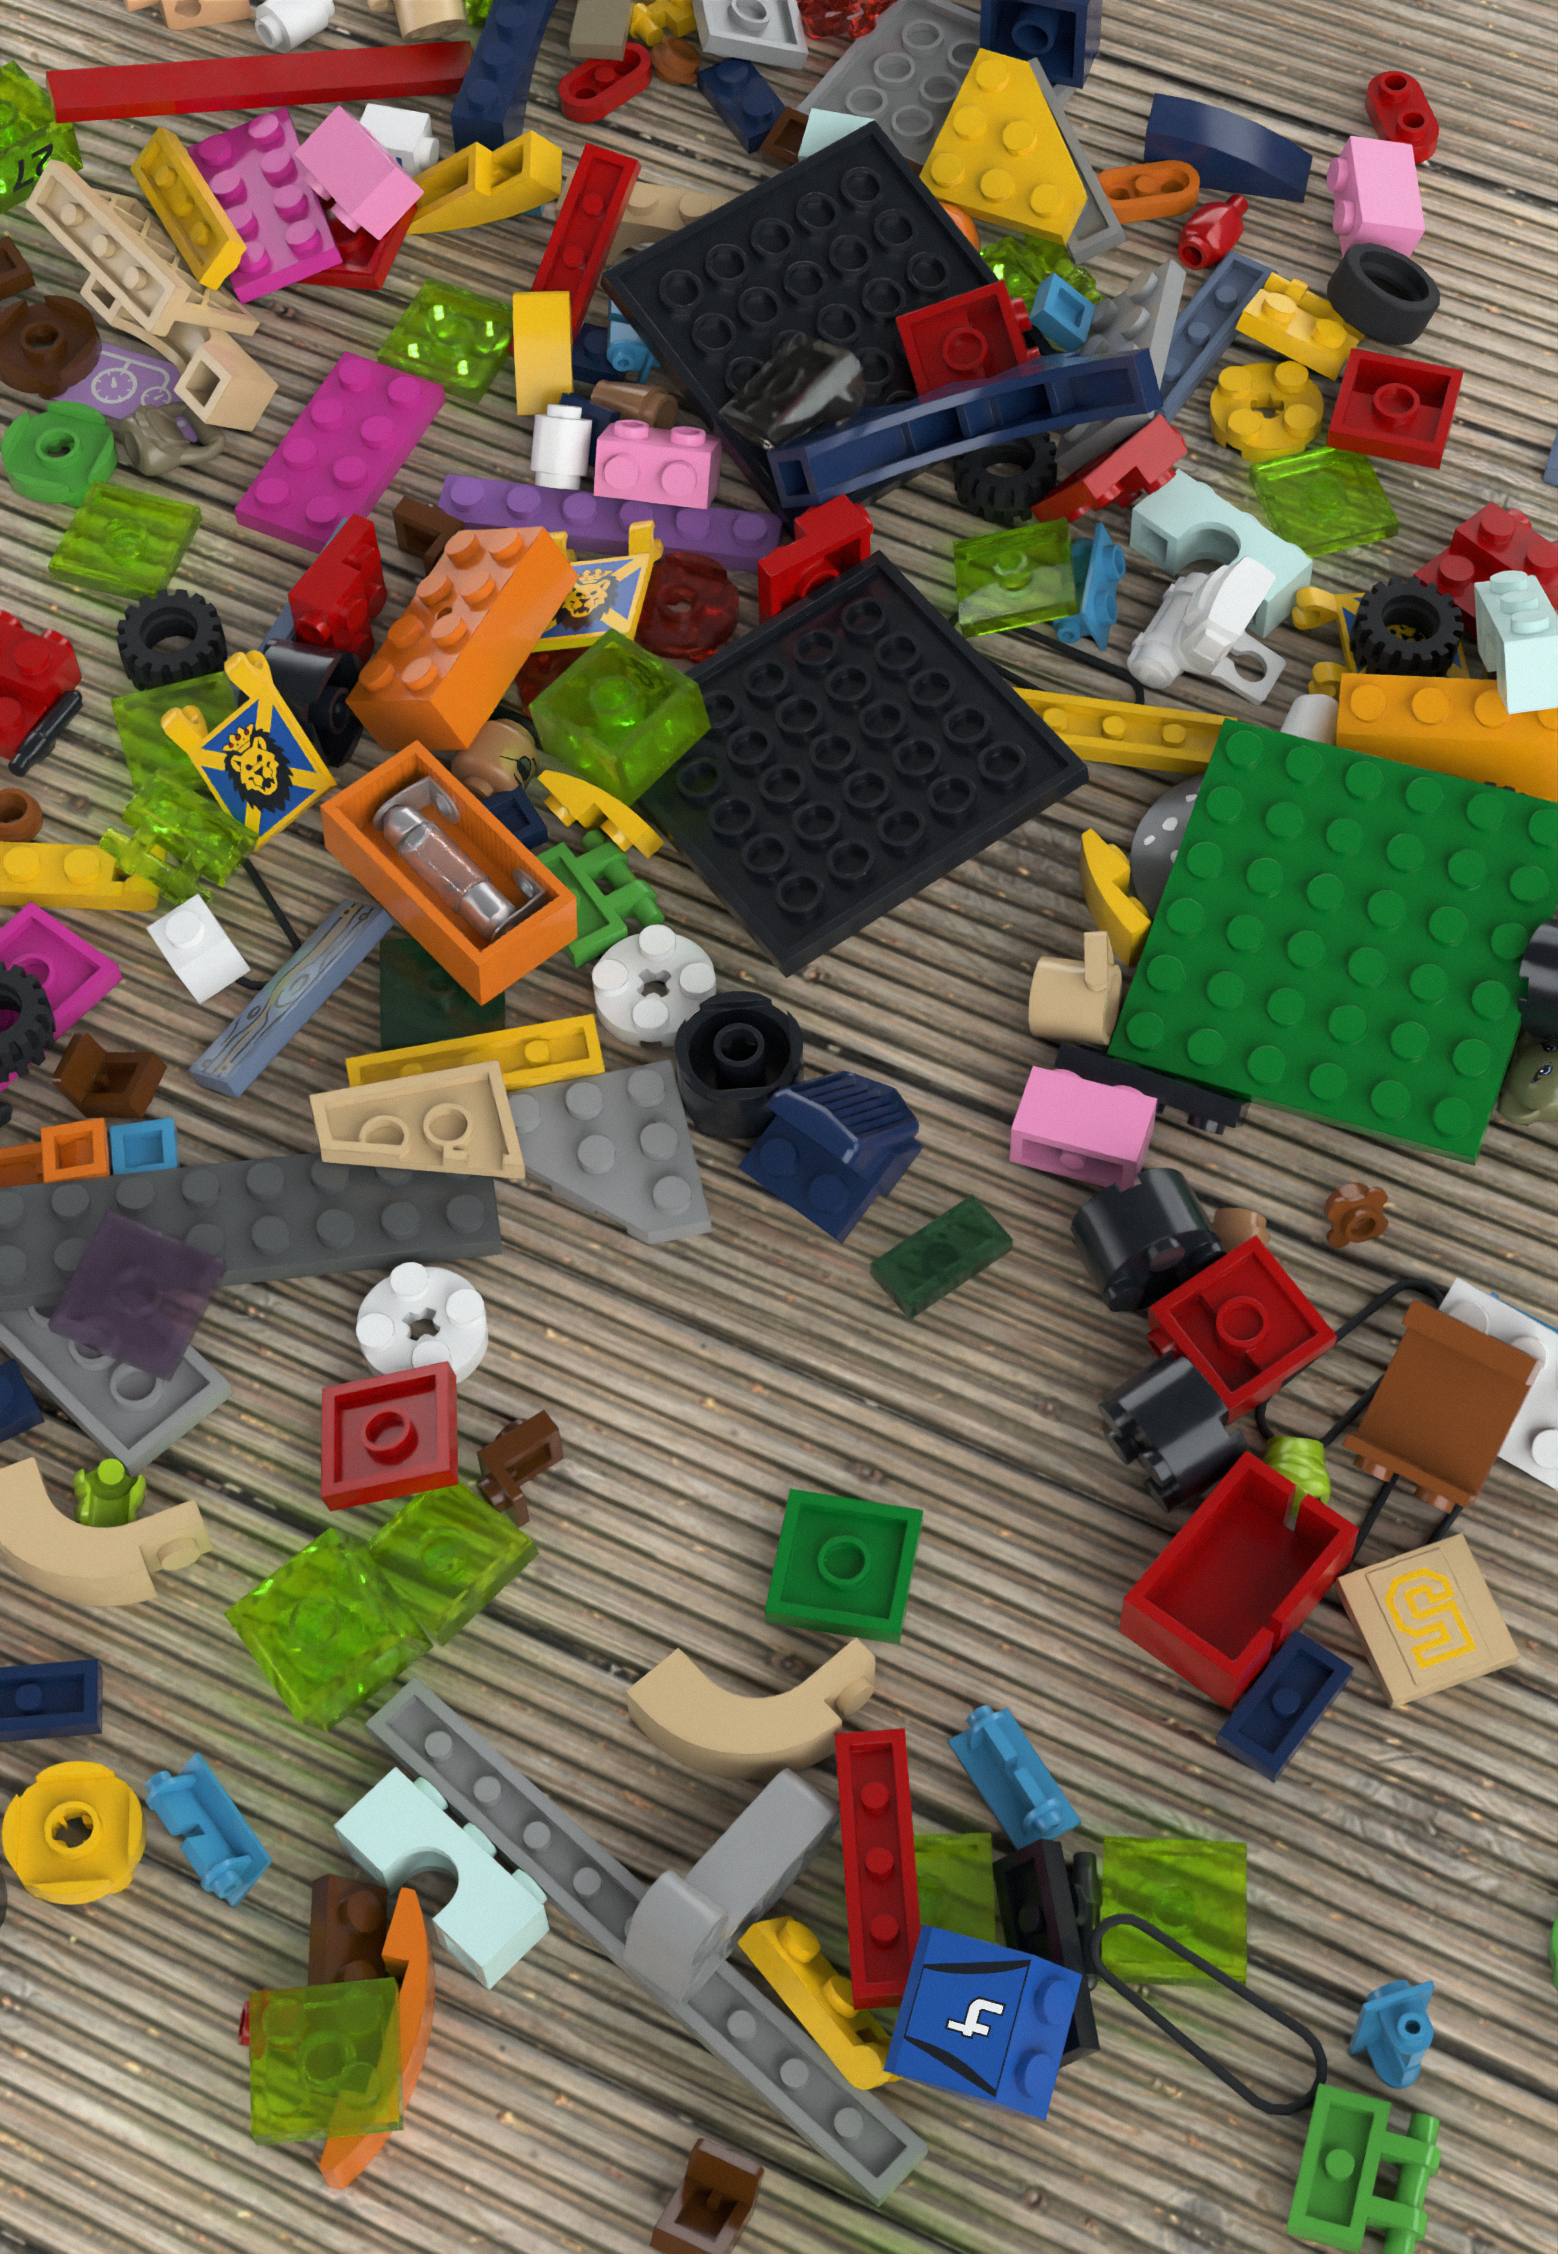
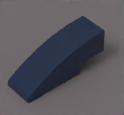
[1143,93,1313,203]

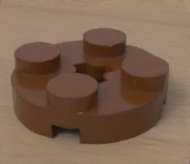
[0,295,102,400]

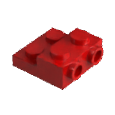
[896,279,1041,397]
[1326,348,1464,469]
[1030,414,1188,527]
[757,493,873,625]
[1413,502,1558,639]
[287,513,387,666]
[0,610,82,760]
[1145,1234,1337,1427]

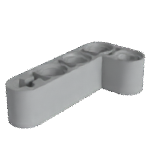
[622,1768,841,2005]

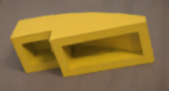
[406,130,562,235]

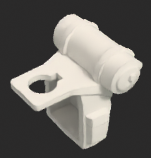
[1127,556,1286,705]

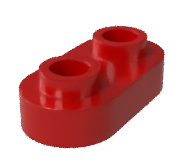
[558,41,652,123]
[1365,71,1439,163]

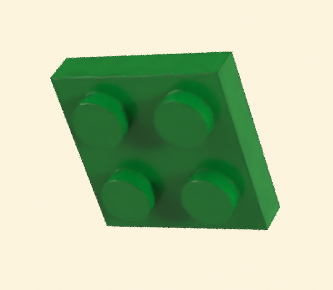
[764,1488,923,1645]

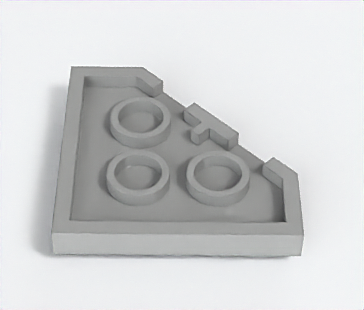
[507,1059,712,1245]

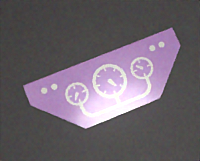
[1,342,198,443]

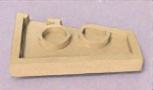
[309,1060,525,1179]

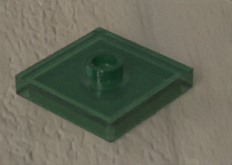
[380,938,507,1052]

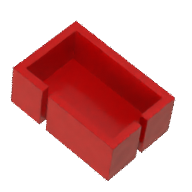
[1119,1450,1359,1712]

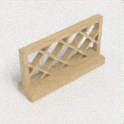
[25,159,260,337]

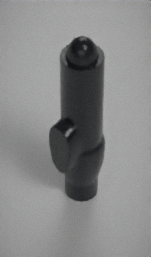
[8,690,83,777]

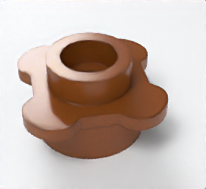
[1324,1183,1388,1248]

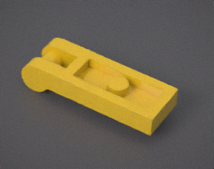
[0,840,167,911]
[737,1915,905,2090]

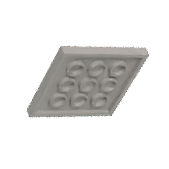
[796,0,1077,165]

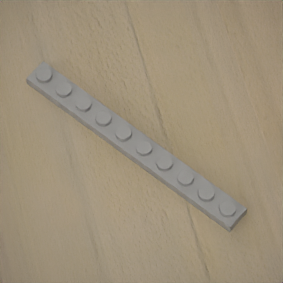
[365,1676,928,2207]

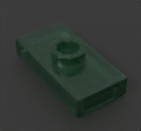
[870,1194,1013,1320]

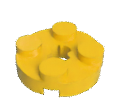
[1209,361,1324,464]
[1,1761,147,1905]

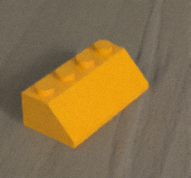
[1336,673,1558,803]

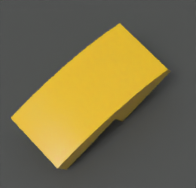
[513,291,574,416]
[537,770,665,859]
[1079,828,1151,968]

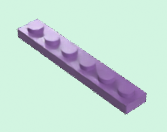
[438,474,784,573]

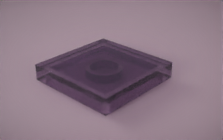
[47,1210,228,1383]

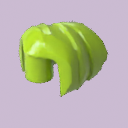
[1262,1436,1331,1518]
[72,1458,146,1528]

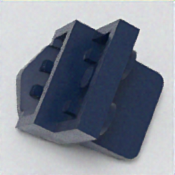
[738,1071,924,1244]

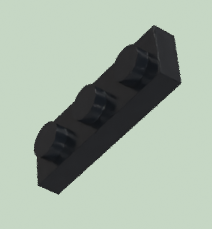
[1054,1041,1251,1135]
[991,1838,1100,2069]

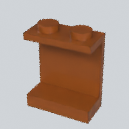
[1341,1299,1544,1513]

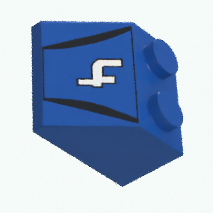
[883,1925,1082,2120]

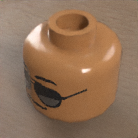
[450,718,540,802]

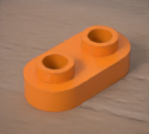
[1096,160,1200,224]

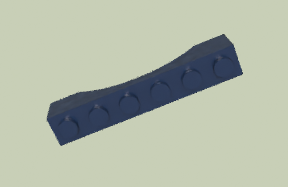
[450,0,558,153]

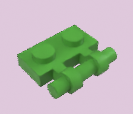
[536,829,665,968]
[1285,2083,1442,2254]

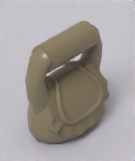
[119,401,227,476]

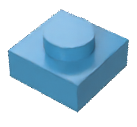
[1030,273,1096,353]
[110,1117,180,1175]

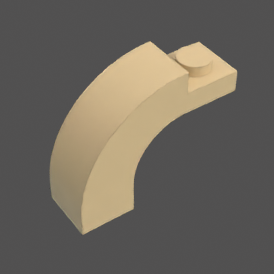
[0,1456,214,1607]
[626,1637,875,1780]

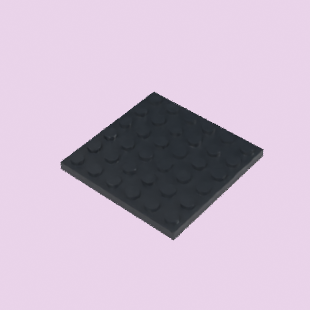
[600,119,1057,542]
[586,550,1090,978]

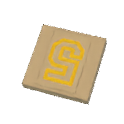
[1334,1533,1520,1709]

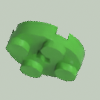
[1,401,118,507]

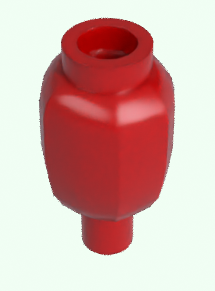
[1177,194,1248,270]

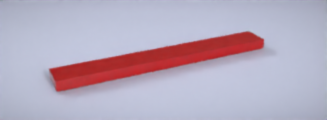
[46,40,474,123]

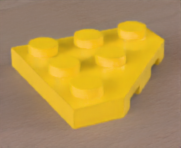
[919,48,1088,246]

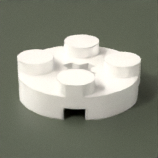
[592,924,717,1048]
[356,1262,488,1384]

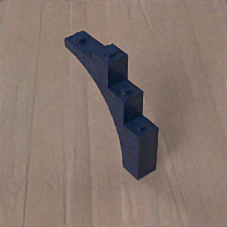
[766,348,1163,508]

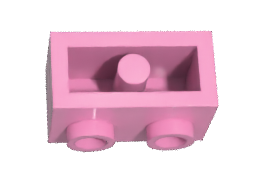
[294,105,424,240]
[1327,136,1425,258]
[593,420,722,510]
[1009,1066,1157,1192]

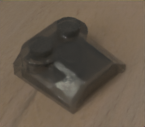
[718,332,867,451]

